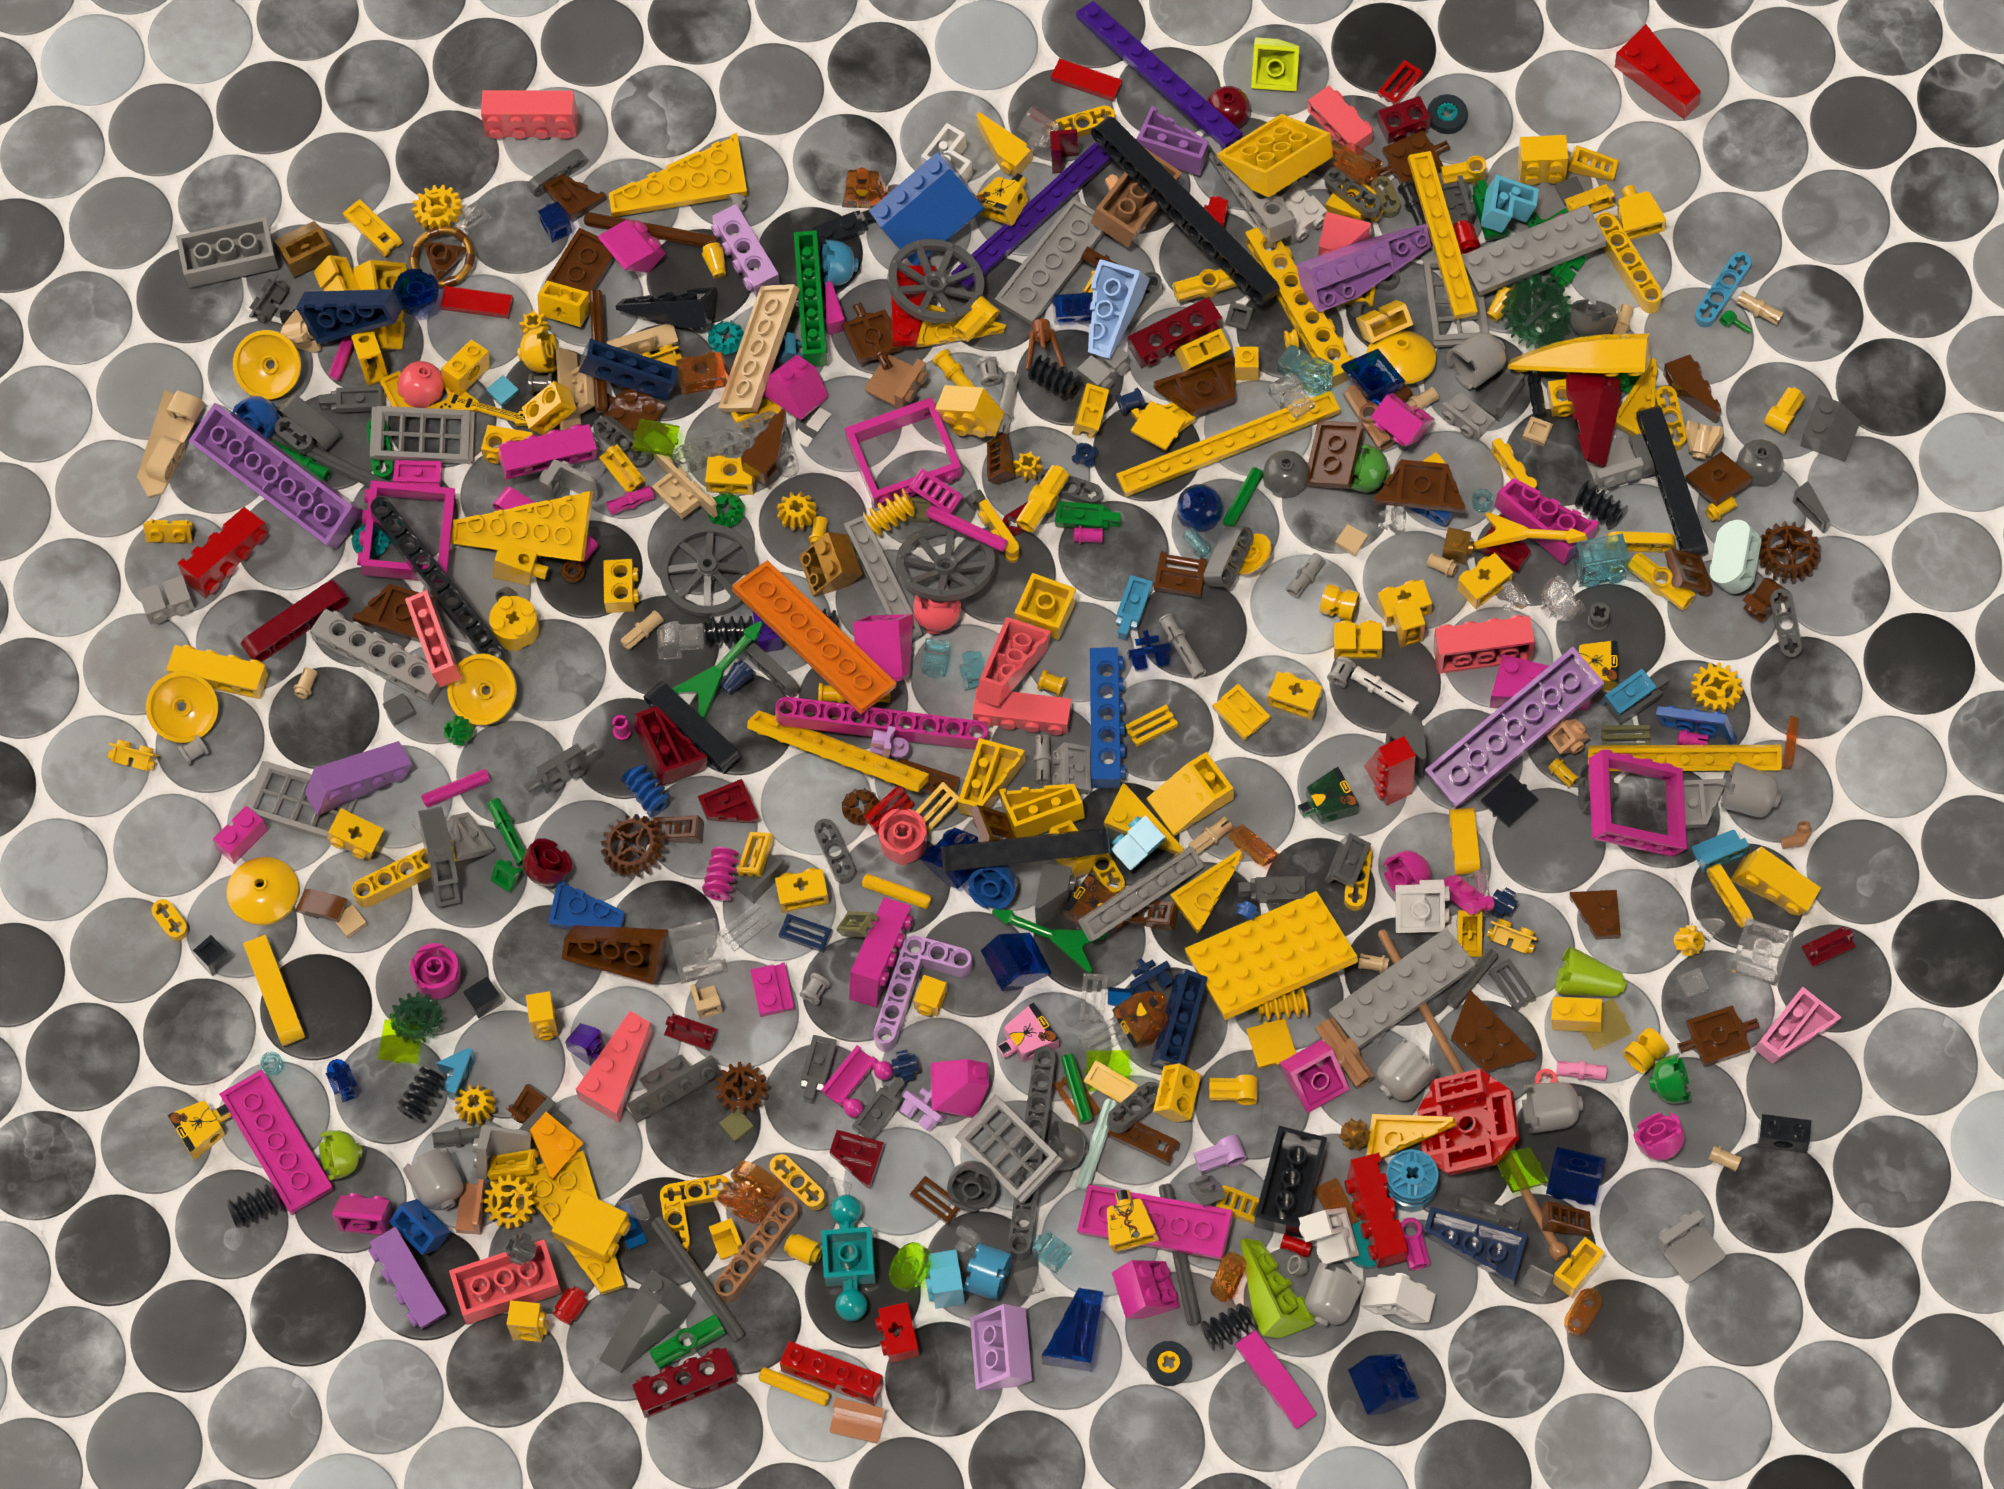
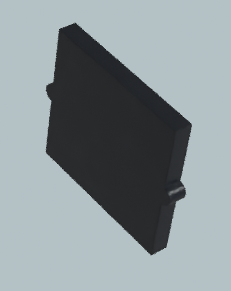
[1480,773,1539,828]

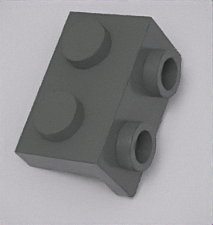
[1441,175,1476,225]

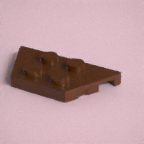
[1153,356,1235,416]
[1374,459,1465,513]
[352,584,435,643]
[1451,990,1537,1074]

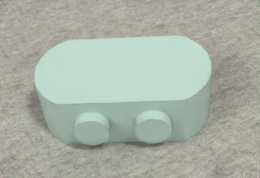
[1710,520,1762,594]

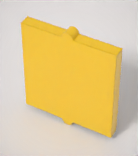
[1131,401,1186,451]
[1246,1018,1296,1069]

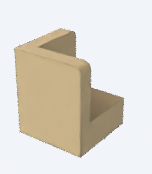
[690,984,723,1020]

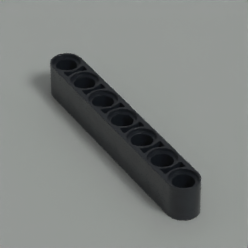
[1636,406,1708,555]
[941,828,1110,871]

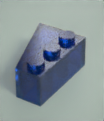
[1041,1288,1104,1372]

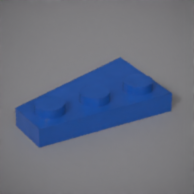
[1656,706,1737,745]
[548,881,625,929]

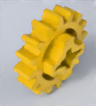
[412,185,463,229]
[1690,662,1743,713]
[483,1174,538,1229]

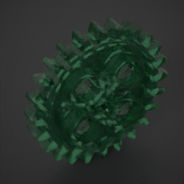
[1500,276,1572,349]

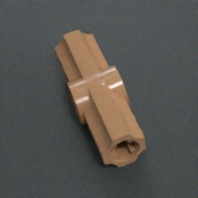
[1343,384,1395,450]
[1315,1018,1374,1089]

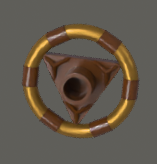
[409,226,475,288]

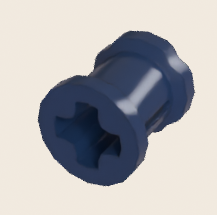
[1116,387,1145,415]

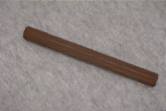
[584,212,717,247]
[589,289,608,413]

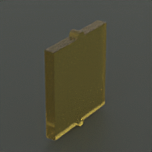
[1582,998,1632,1051]

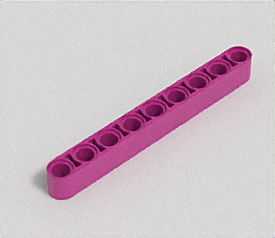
[775,697,988,750]

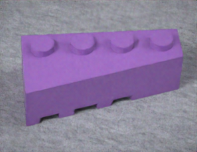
[305,741,411,816]
[368,1227,446,1330]

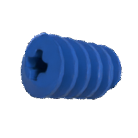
[620,764,670,817]

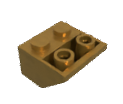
[273,221,334,278]
[799,532,863,597]

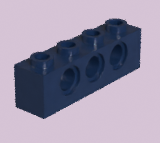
[578,338,678,400]
[1150,969,1208,1070]

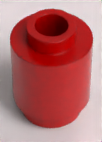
[1453,220,1480,254]
[553,1286,588,1325]

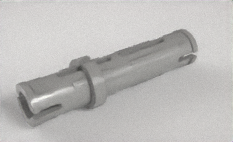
[993,371,1019,437]
[1159,613,1206,680]

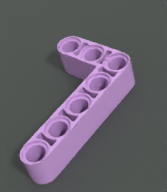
[874,935,972,1052]

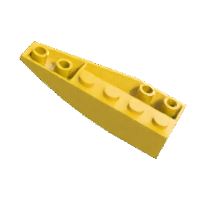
[1508,333,1651,376]

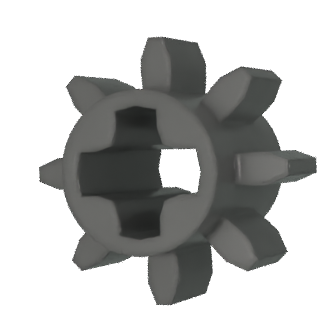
[505,1232,536,1265]

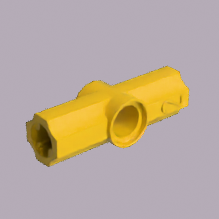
[1172,269,1238,303]
[1016,465,1069,532]
[1627,552,1696,611]

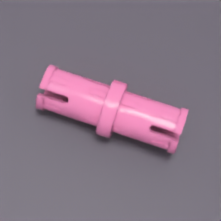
[1556,1060,1607,1081]

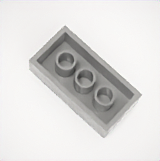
[176,216,278,288]

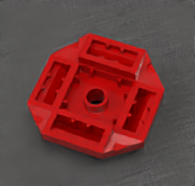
[1417,1068,1520,1175]

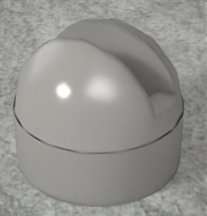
[728,194,746,211]
[1287,1255,1309,1276]

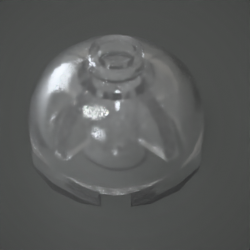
[1540,574,1586,622]

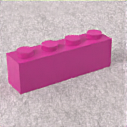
[498,424,597,480]

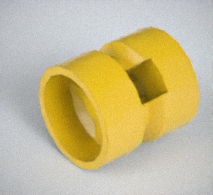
[1319,584,1360,622]
[1622,1027,1669,1074]

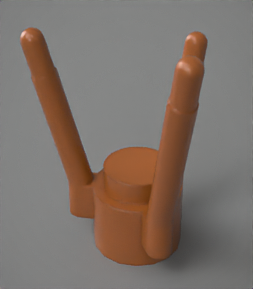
[1026,319,1067,372]

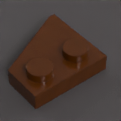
[1569,890,1621,940]

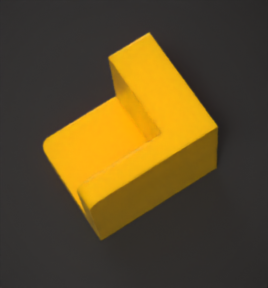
[709,1218,742,1260]

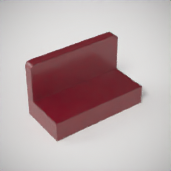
[1050,129,1078,174]

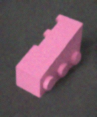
[1753,987,1842,1064]

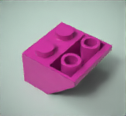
[1111,1260,1180,1319]

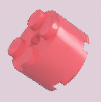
[878,809,928,865]

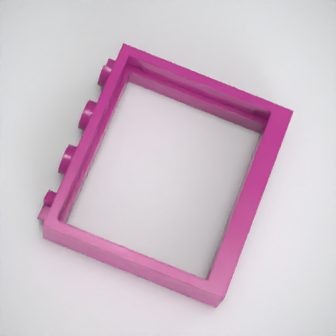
[844,397,962,508]
[357,480,455,583]
[1589,749,1687,857]

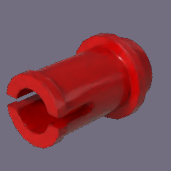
[1280,1233,1313,1257]

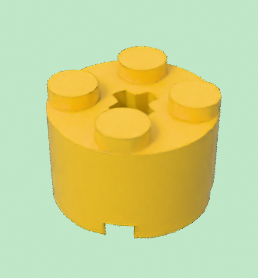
[489,596,540,651]

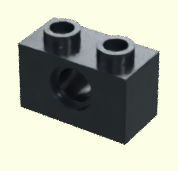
[1757,1114,1812,1153]

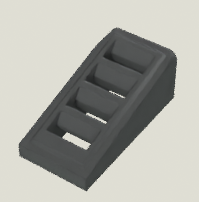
[1793,481,1830,534]

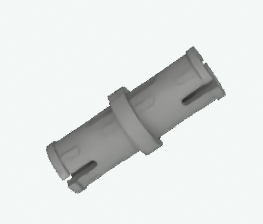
[1286,553,1325,598]
[1033,735,1052,785]

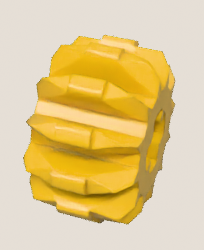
[777,491,817,532]
[454,1084,496,1126]

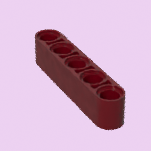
[241,580,349,662]

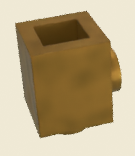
[1442,527,1474,565]

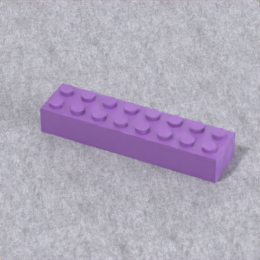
[189,403,363,549]
[1425,647,1604,809]

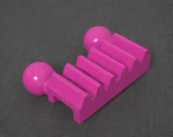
[821,1045,893,1118]

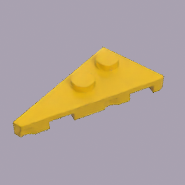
[916,304,1006,348]
[1615,358,1657,436]
[1104,783,1184,855]
[1170,849,1243,933]
[1366,1114,1456,1159]

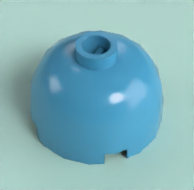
[820,240,858,286]

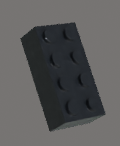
[1254,1126,1327,1239]

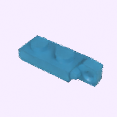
[1116,575,1153,641]

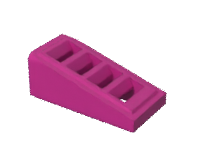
[825,282,845,335]
[909,468,962,514]

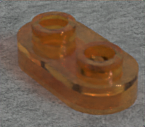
[1210,1252,1246,1302]
[1564,1288,1602,1336]

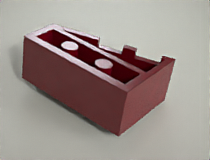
[633,706,707,786]

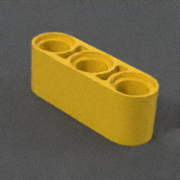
[1449,807,1480,875]

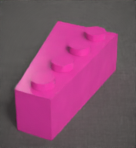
[1489,654,1592,710]
[849,897,914,1008]

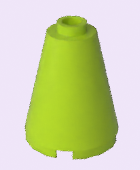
[1555,946,1626,997]

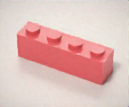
[405,590,462,687]
[972,688,1072,735]

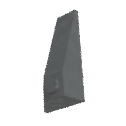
[600,1270,696,1373]

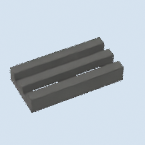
[1489,959,1536,1012]

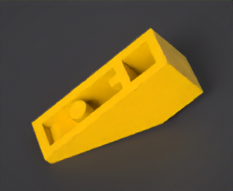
[976,112,1033,176]

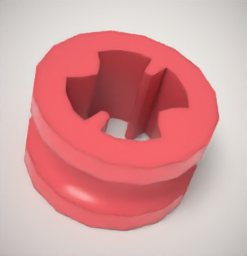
[1534,1069,1557,1084]

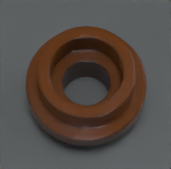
[561,560,585,583]

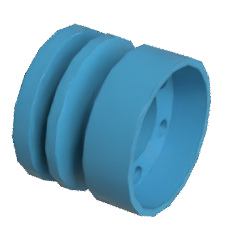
[1386,1149,1439,1212]

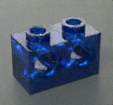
[1052,292,1093,323]

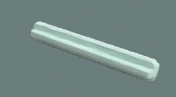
[1075,1099,1118,1191]

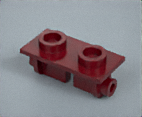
[1801,926,1856,967]
[664,1013,718,1051]

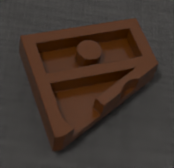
[544,174,606,221]

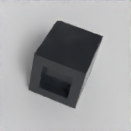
[193,935,228,976]
[463,976,503,1019]

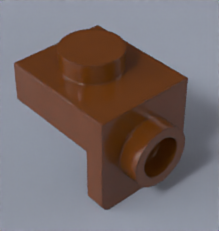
[506,1084,548,1124]

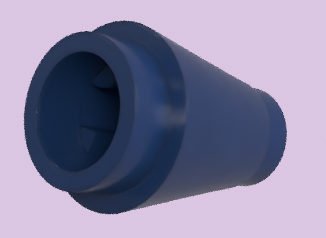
[720,659,754,695]

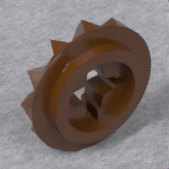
[842,788,879,825]

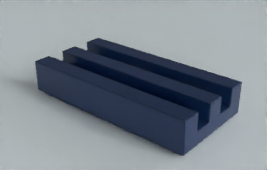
[778,913,833,953]

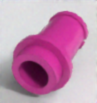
[1073,526,1103,544]
[612,715,632,740]
[1677,729,1708,745]

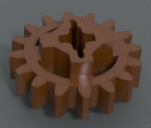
[714,1061,768,1115]

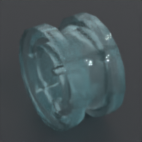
[1471,489,1493,513]
[260,1051,284,1076]

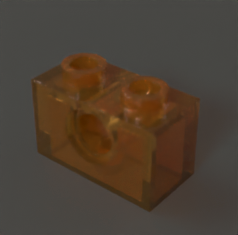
[676,352,727,395]

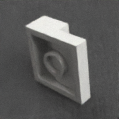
[1281,184,1327,245]
[1395,880,1450,933]

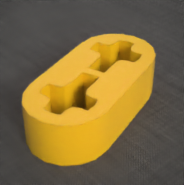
[152,899,188,941]

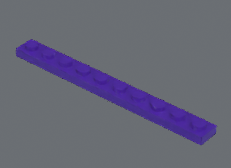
[1076,1,1243,149]
[951,142,1113,290]

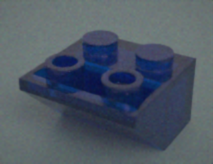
[920,827,978,889]
[1348,1354,1420,1415]

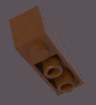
[1663,354,1721,423]
[741,408,787,485]

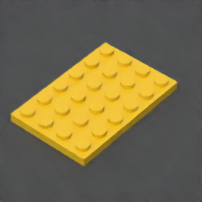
[1184,891,1358,1020]

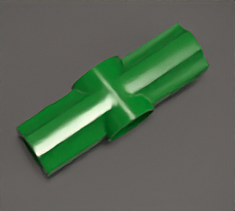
[649,1314,725,1371]

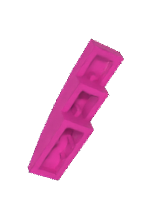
[1234,1330,1317,1429]

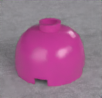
[1383,850,1431,893]
[1633,1113,1685,1161]

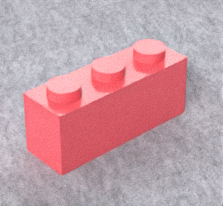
[1308,85,1373,157]

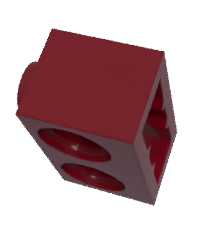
[1377,96,1431,144]

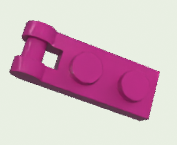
[1442,875,1494,915]

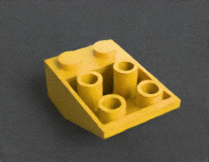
[1147,752,1234,837]

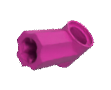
[1401,1218,1430,1271]

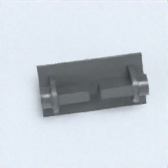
[249,275,288,323]

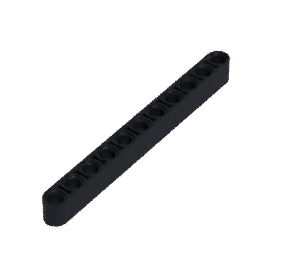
[1091,116,1280,305]

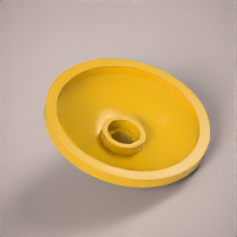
[233,330,301,400]
[1366,330,1436,384]
[447,654,517,725]
[146,671,218,743]
[227,857,299,925]

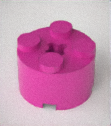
[410,943,462,999]

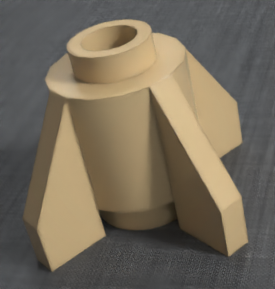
[280,310,321,352]
[1686,421,1723,460]

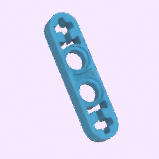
[1694,252,1751,327]

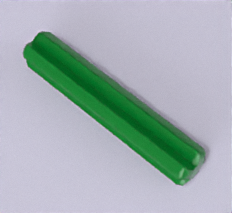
[1223,467,1263,527]
[1061,1053,1092,1123]

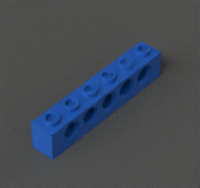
[1090,647,1125,789]

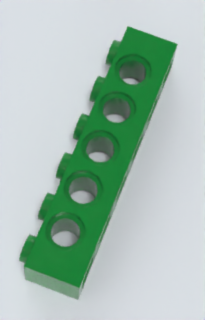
[794,230,828,366]

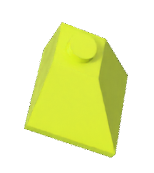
[1251,37,1300,91]

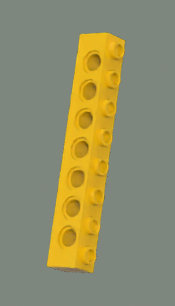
[1245,227,1357,389]

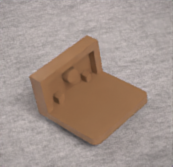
[865,355,928,409]

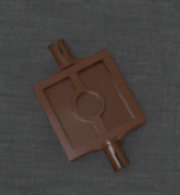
[1376,130,1450,184]
[842,302,903,370]
[602,387,669,441]
[1677,1005,1760,1067]

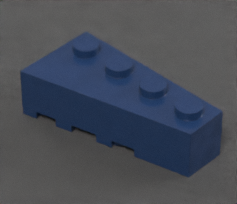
[296,289,403,344]
[1424,1207,1528,1287]

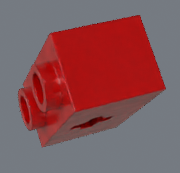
[875,1302,919,1363]

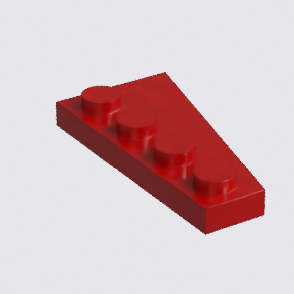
[890,265,936,347]

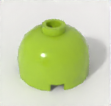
[319,1130,362,1180]

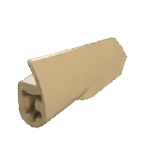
[137,390,205,498]

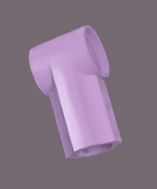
[1194,1135,1247,1174]

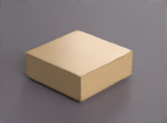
[1522,416,1553,447]
[1335,524,1368,556]
[335,904,367,939]

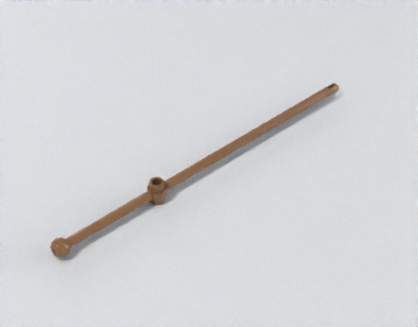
[1378,929,1569,1261]

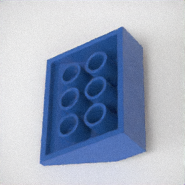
[869,152,985,266]

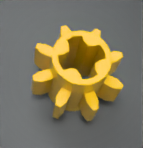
[519,310,549,336]
[1013,451,1042,482]
[1674,925,1705,956]

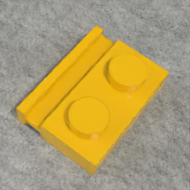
[1212,684,1270,741]

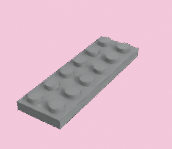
[994,198,1105,325]
[1461,205,1607,296]
[1329,928,1476,1050]

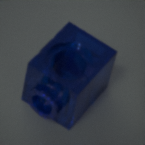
[538,201,572,243]

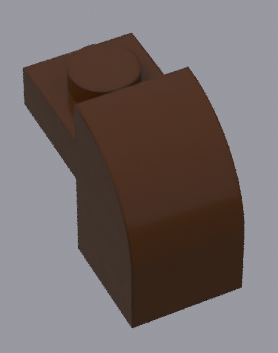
[1742,578,1786,622]

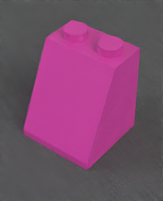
[853,614,913,681]

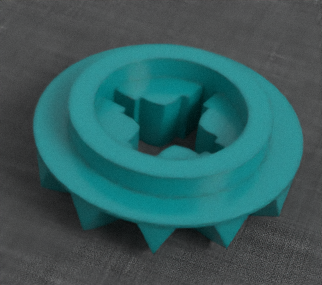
[708,320,744,355]
[351,524,389,558]

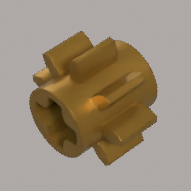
[1339,1118,1371,1150]

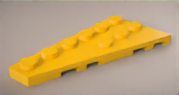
[608,132,748,217]
[450,491,593,562]
[515,1151,625,1295]

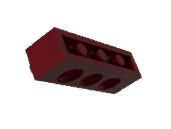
[1128,297,1222,369]
[632,1347,738,1418]

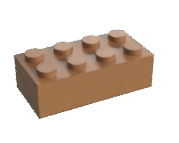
[1090,147,1182,248]

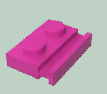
[393,460,443,487]
[750,962,795,1017]

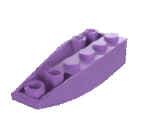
[1296,224,1431,312]

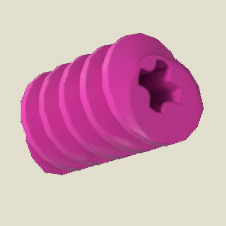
[702,847,740,901]

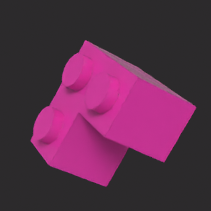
[1370,393,1435,446]

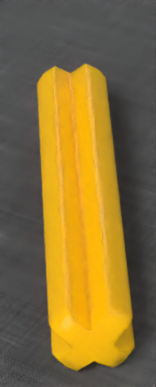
[862,874,931,909]
[759,1367,830,1406]

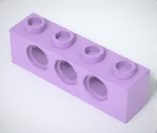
[711,204,780,297]

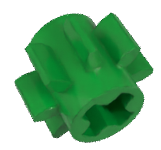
[444,716,474,746]

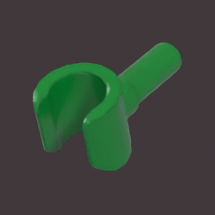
[1719,310,1752,334]

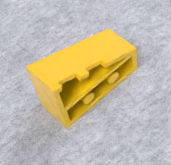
[958,738,1026,817]
[999,784,1085,838]
[1730,847,1821,916]

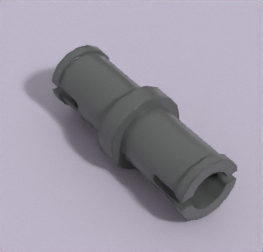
[432,1126,481,1148]

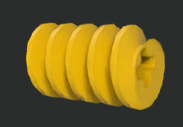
[863,488,915,536]
[1257,987,1308,1021]

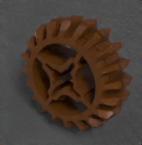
[1758,521,1821,583]
[601,814,666,879]

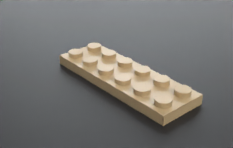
[718,284,800,413]

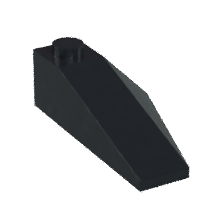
[615,287,717,331]

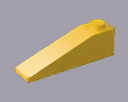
[353,260,409,350]

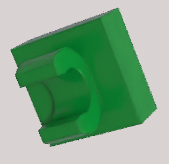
[490,859,522,893]

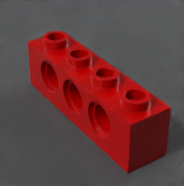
[779,1341,884,1406]

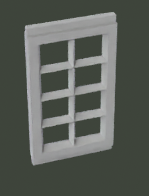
[1422,254,1489,348]
[370,406,475,464]
[241,761,358,840]
[955,1094,1064,1204]

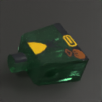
[1298,767,1359,824]

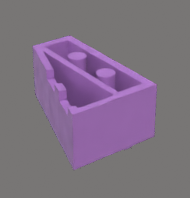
[1137,106,1209,176]

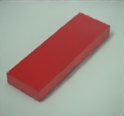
[1051,58,1122,102]
[440,286,513,319]

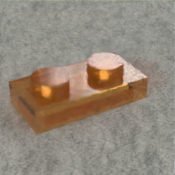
[1227,824,1279,867]
[1315,1178,1359,1225]

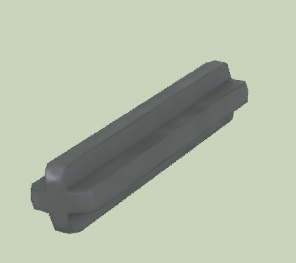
[1446,948,1498,1009]

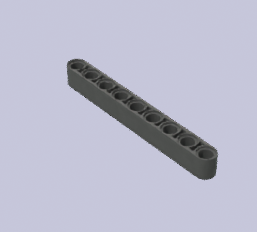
[1008,1046,1056,1262]

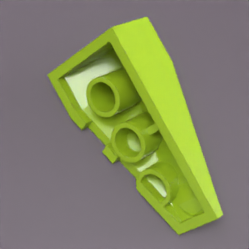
[1240,1238,1315,1338]

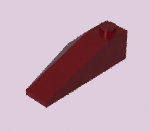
[1566,372,1620,468]

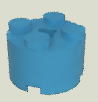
[963,1243,1013,1301]

